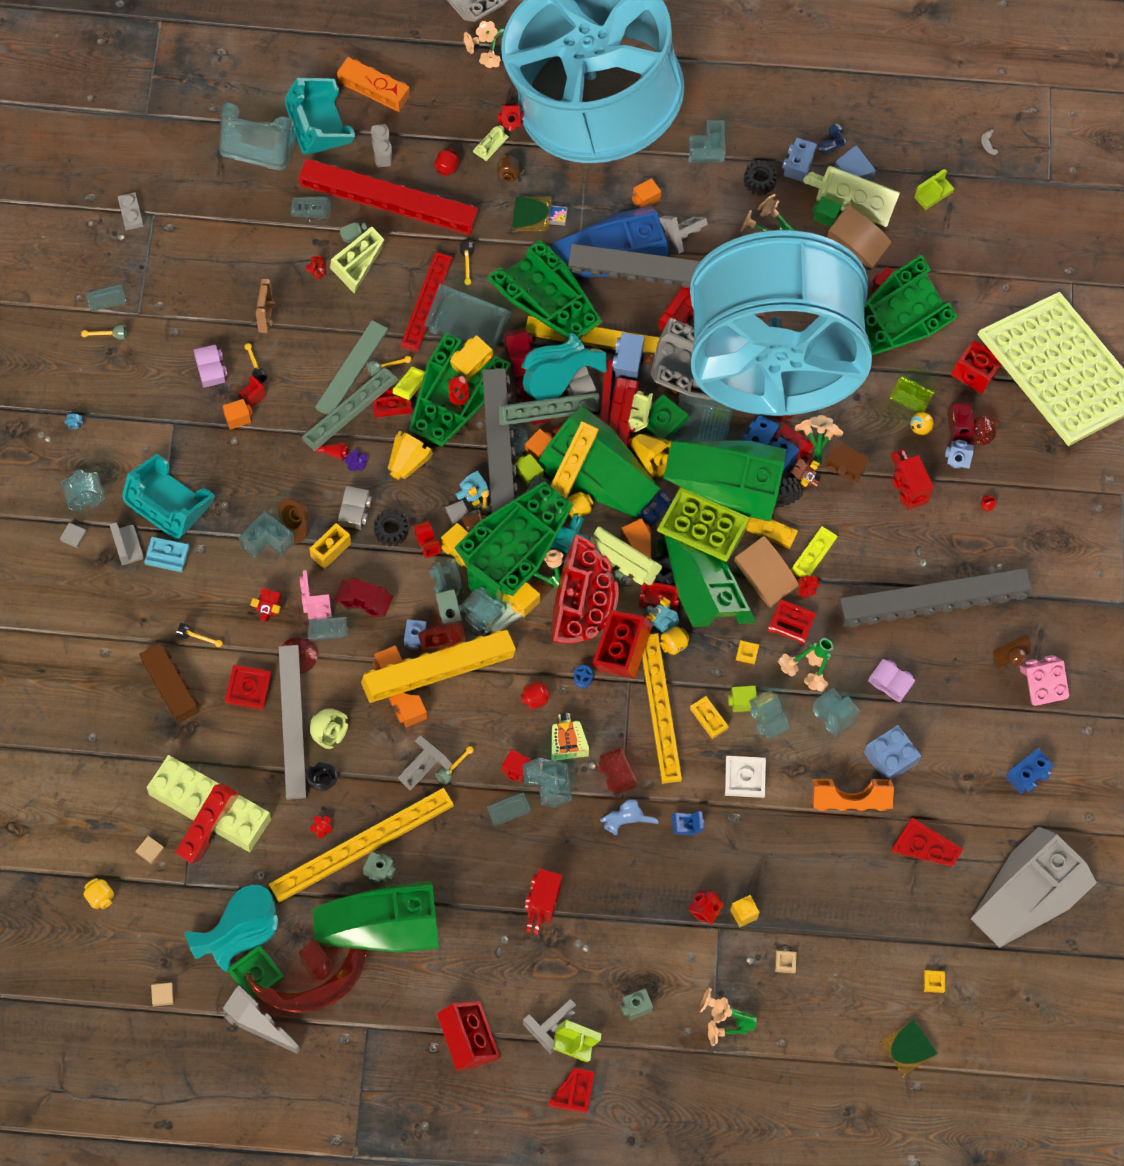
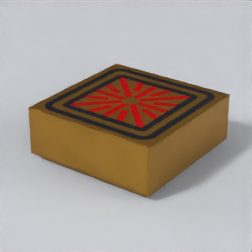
[529,577,552,600]

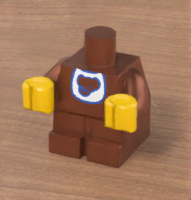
[785,458,819,488]

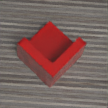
[239,375,266,408]

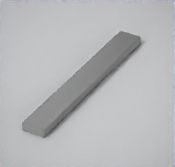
[279,645,306,800]

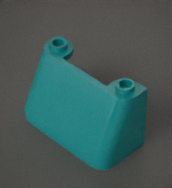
[285,78,355,154]
[122,453,215,539]

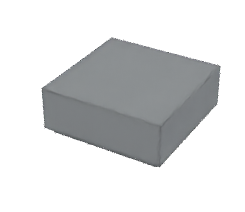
[445,500,468,526]
[60,523,87,548]

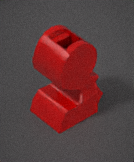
[413,521,441,559]

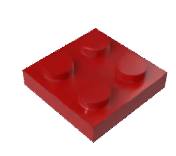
[224,665,272,710]

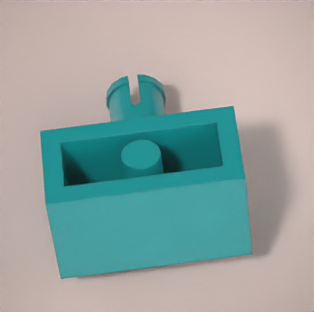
[549,515,589,556]

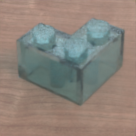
[688,120,726,163]
[239,511,295,558]
[813,688,860,737]
[522,757,572,808]

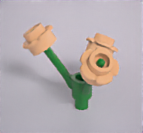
[533,550,564,588]

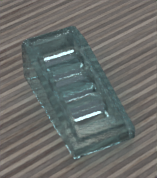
[290,197,331,219]

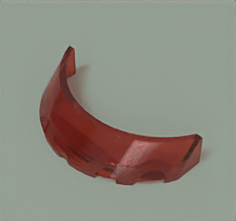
[244,948,367,1012]

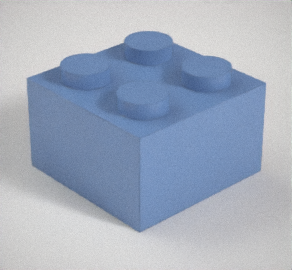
[612,332,644,381]
[864,725,921,780]

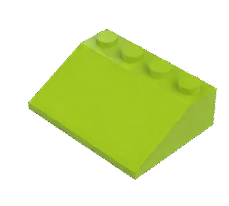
[657,487,749,562]

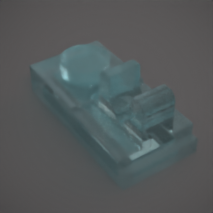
[308,617,348,641]

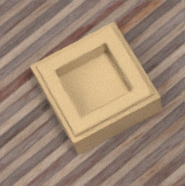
[136,836,164,864]
[775,950,797,973]
[151,983,174,1006]

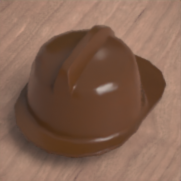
[278,499,309,543]

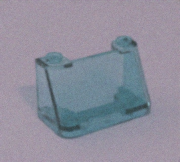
[218,102,296,170]
[425,284,513,352]

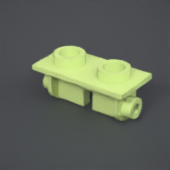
[473,125,509,161]
[628,391,653,432]

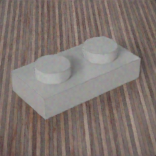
[118,193,144,230]

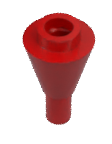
[313,442,349,461]

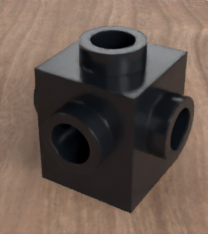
[653,557,675,586]

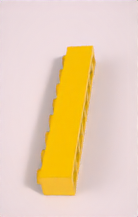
[361,630,516,703]

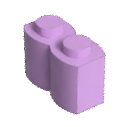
[194,344,228,388]
[868,659,915,703]

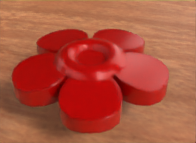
[310,816,332,838]

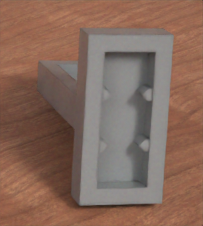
[659,216,708,254]
[398,736,452,791]
[523,999,576,1054]

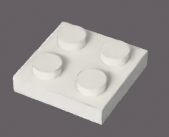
[725,756,766,798]

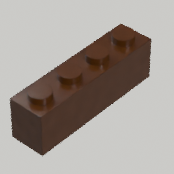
[139,643,199,724]

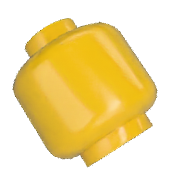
[567,491,594,519]
[660,626,689,655]
[83,878,114,909]

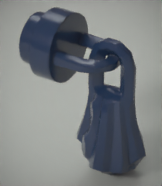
[818,124,846,155]

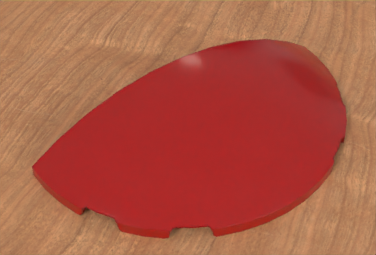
[552,534,619,644]

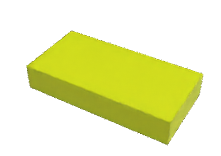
[393,367,425,400]

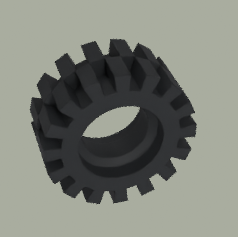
[744,160,777,195]
[775,478,803,508]
[374,509,408,547]

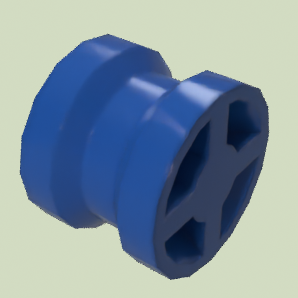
[573,665,593,689]

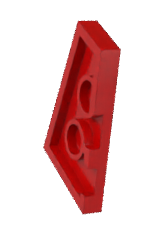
[891,818,963,867]

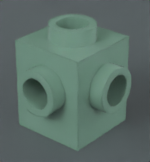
[363,852,395,884]

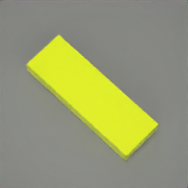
[791,526,838,578]

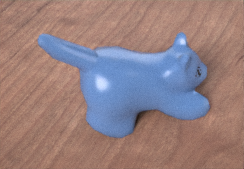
[600,799,659,835]

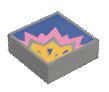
[547,205,567,226]

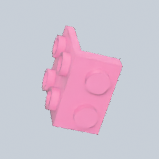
[299,570,332,620]
[1020,655,1069,706]

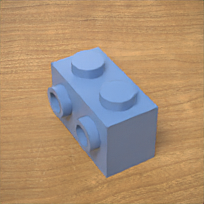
[782,137,817,182]

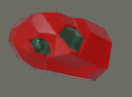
[448,376,469,406]

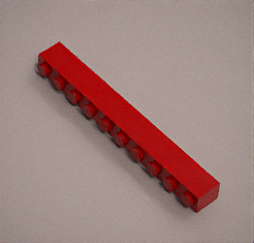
[299,159,478,235]

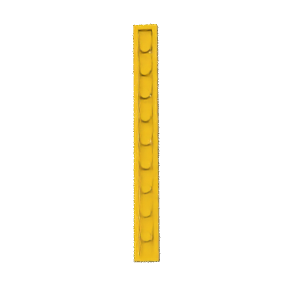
[269,788,454,903]

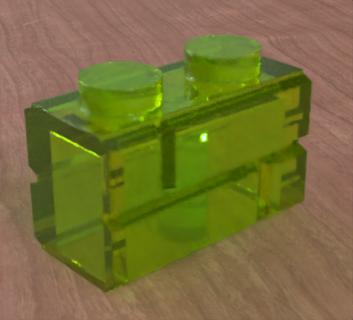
[890,376,934,413]

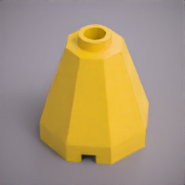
[388,431,433,480]
[631,434,671,477]

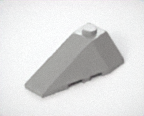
[223,986,300,1053]

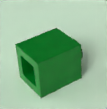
[812,197,842,227]

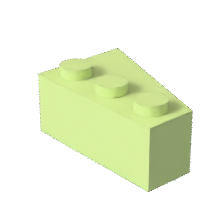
[330,227,384,294]

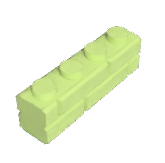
[589,527,662,585]

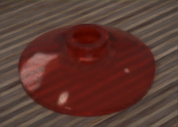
[282,637,318,674]

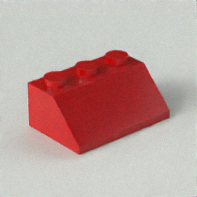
[436,1001,500,1071]

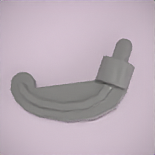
[981,130,998,155]

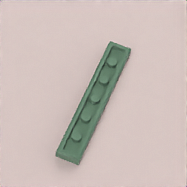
[315,321,388,415]
[301,367,398,451]
[499,392,600,425]

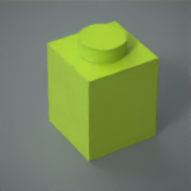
[515,454,544,488]
[728,686,758,712]

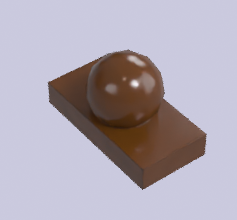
[993,635,1031,668]

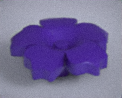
[344,450,368,471]

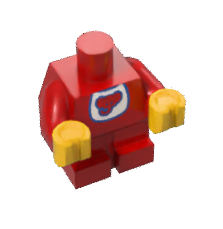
[250,588,283,622]

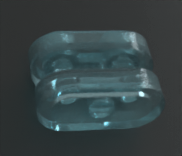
[429,558,463,595]

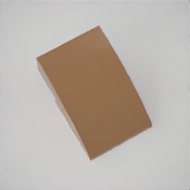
[827,205,891,269]
[734,536,799,608]

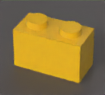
[450,335,494,381]
[309,523,351,570]

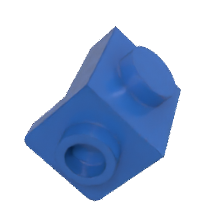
[671,811,704,836]

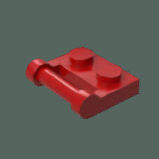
[768,599,816,645]

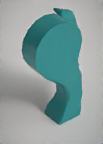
[521,332,606,400]
[184,885,279,972]

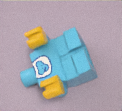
[455,471,490,509]
[646,597,679,633]

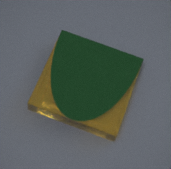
[512,196,552,231]
[880,1020,938,1076]

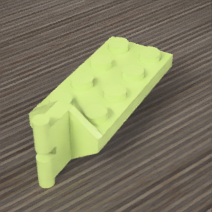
[803,166,900,227]

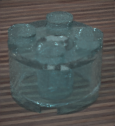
[61,470,104,511]
[459,587,503,633]

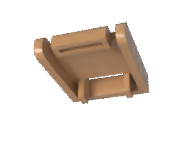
[256,279,276,333]

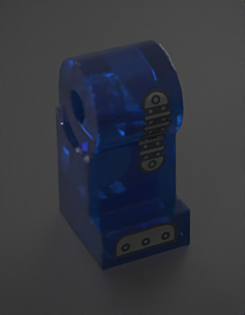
[638,489,674,527]

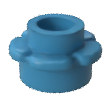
[64,414,83,429]

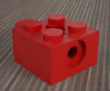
[951,339,1002,394]
[891,449,934,510]
[525,869,562,935]

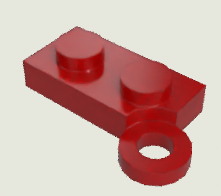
[773,424,814,465]

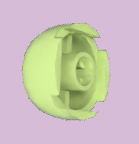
[310,709,348,749]

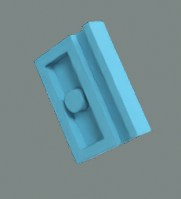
[144,537,190,572]

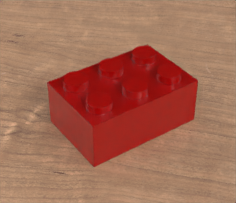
[593,610,653,679]

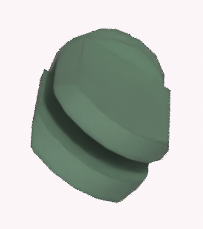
[340,222,368,244]

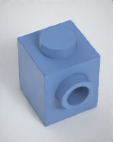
[404,619,427,651]

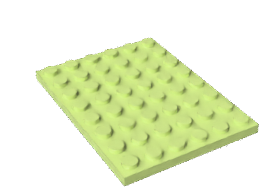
[977,292,1124,446]

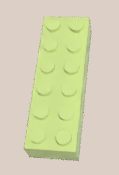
[147,755,271,852]

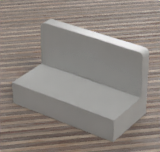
[110,522,144,565]

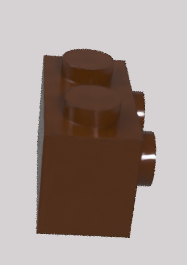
[824,441,870,483]

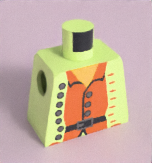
[551,713,589,761]

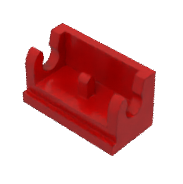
[639,582,679,612]

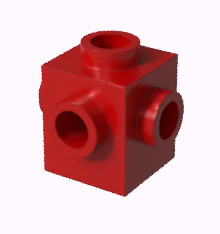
[498,103,524,130]
[688,890,724,924]

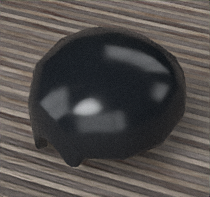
[306,762,338,791]

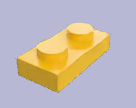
[690,696,729,739]

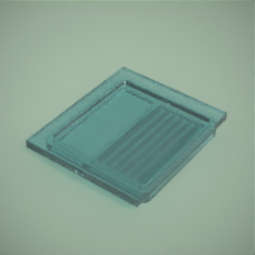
[669,394,733,441]

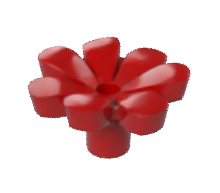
[306,255,326,279]
[797,575,819,598]

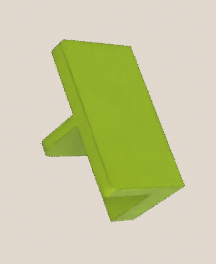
[914,169,954,210]
[553,1020,601,1062]

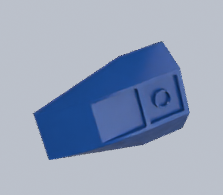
[551,205,669,277]

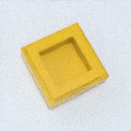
[736,640,759,664]
[924,970,945,993]

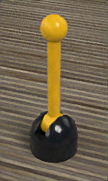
[460,242,474,286]
[245,343,268,383]
[176,623,223,647]

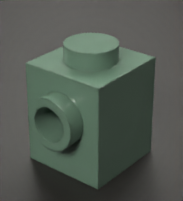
[620,989,653,1021]

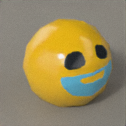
[910,413,934,435]

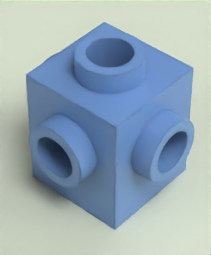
[945,440,974,469]

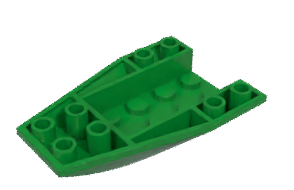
[487,239,602,339]
[864,254,958,355]
[409,332,511,447]
[538,406,660,518]
[663,441,786,522]
[454,481,574,596]
[664,534,756,627]
[312,881,439,953]

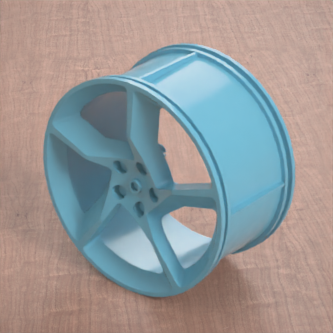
[501,0,684,163]
[690,230,872,416]

